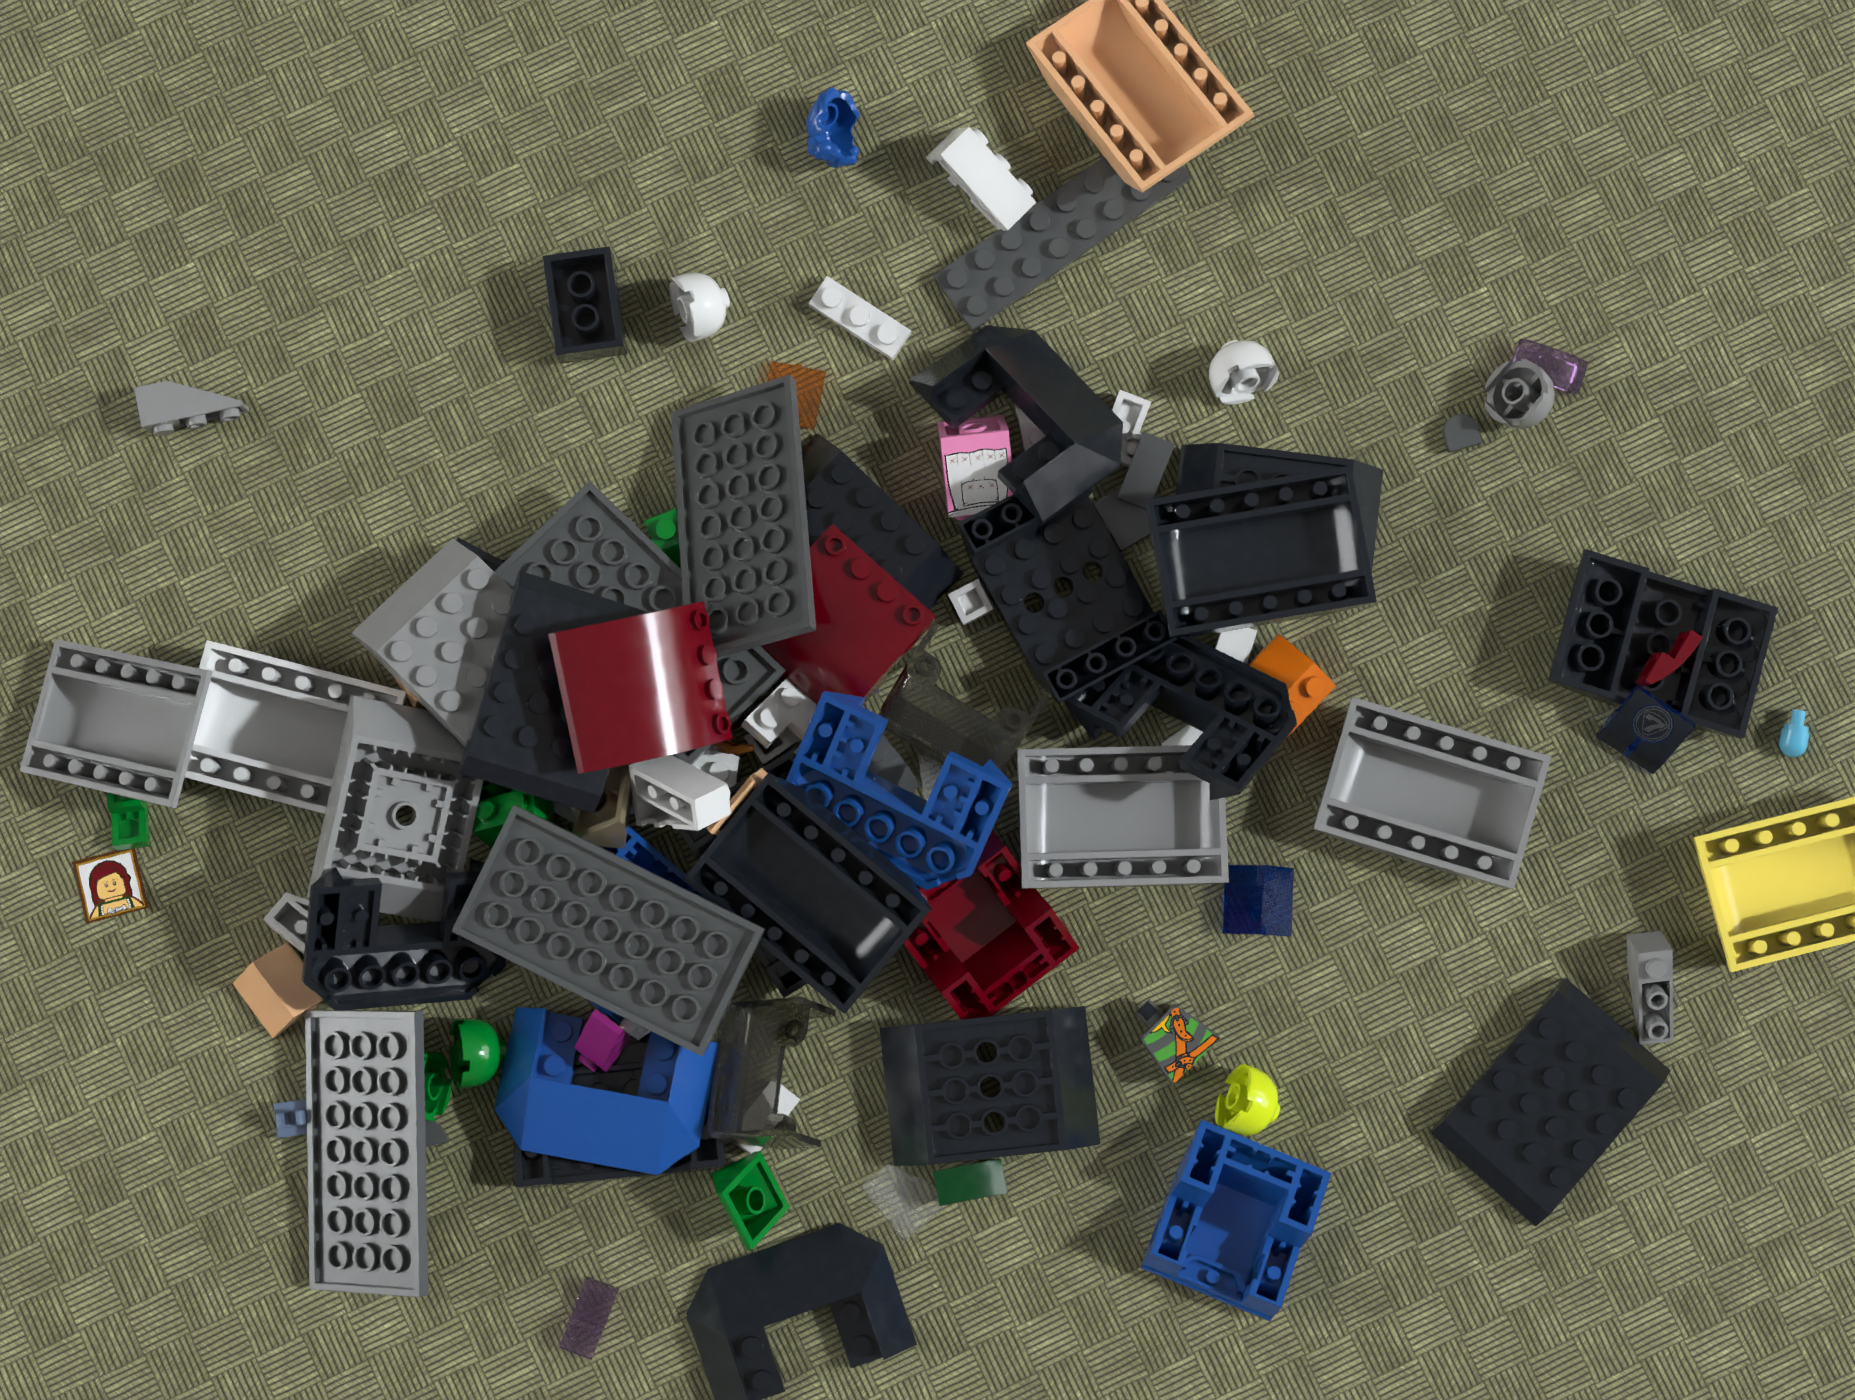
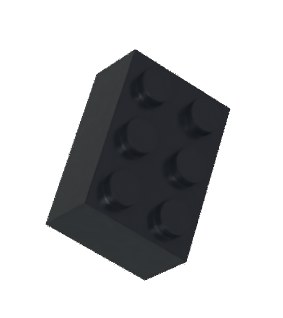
[543,246,627,364]

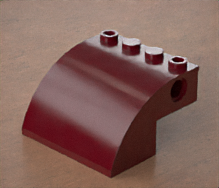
[761,524,936,706]
[549,601,732,774]
[903,831,1080,1019]

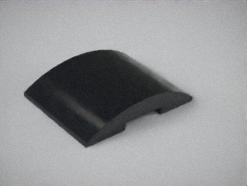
[1548,549,1778,739]

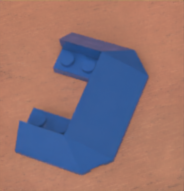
[786,691,1012,890]
[494,1007,720,1175]

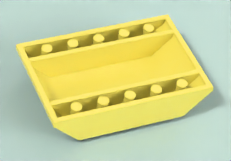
[1693,796,1855,972]

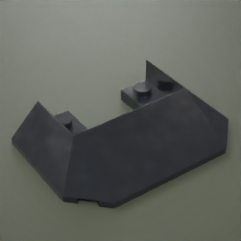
[909,325,1123,525]
[1065,636,1297,800]
[302,858,506,1011]
[686,1222,917,1400]

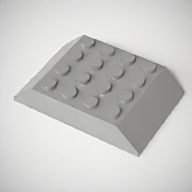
[352,538,513,747]
[20,639,213,809]
[1313,697,1551,890]
[1017,745,1229,889]

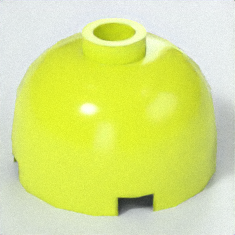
[1215,1064,1280,1136]

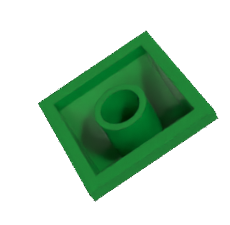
[711,1151,790,1250]

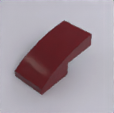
[1634,630,1703,687]

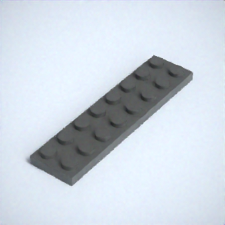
[934,157,1191,332]

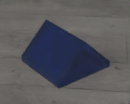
[1222,865,1294,937]

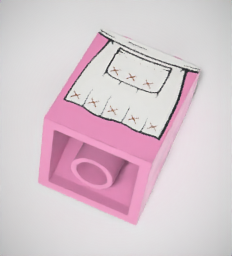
[937,415,1013,521]

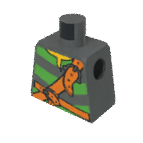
[1135,999,1220,1084]

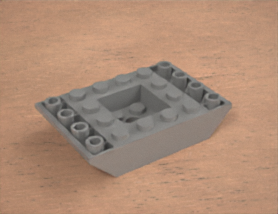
[306,695,483,922]

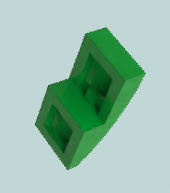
[107,793,150,851]

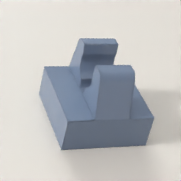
[273,1099,307,1138]

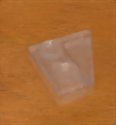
[860,1164,947,1241]

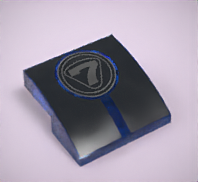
[1596,685,1695,774]

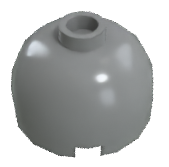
[1484,359,1555,429]

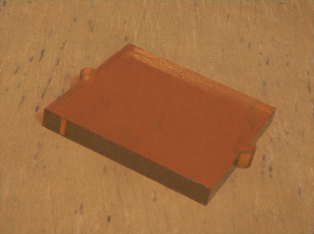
[767,361,826,430]

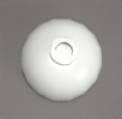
[669,272,730,343]
[1209,340,1279,404]

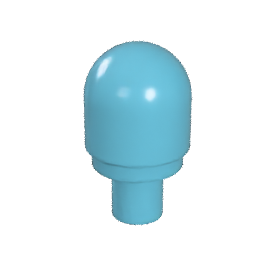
[1779,709,1810,757]

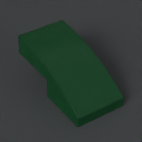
[933,1159,1007,1206]

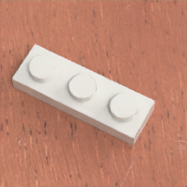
[808,276,911,361]

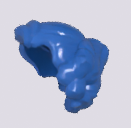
[806,87,860,168]

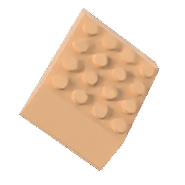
[1026,0,1254,193]

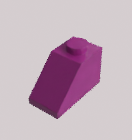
[574,1009,631,1072]

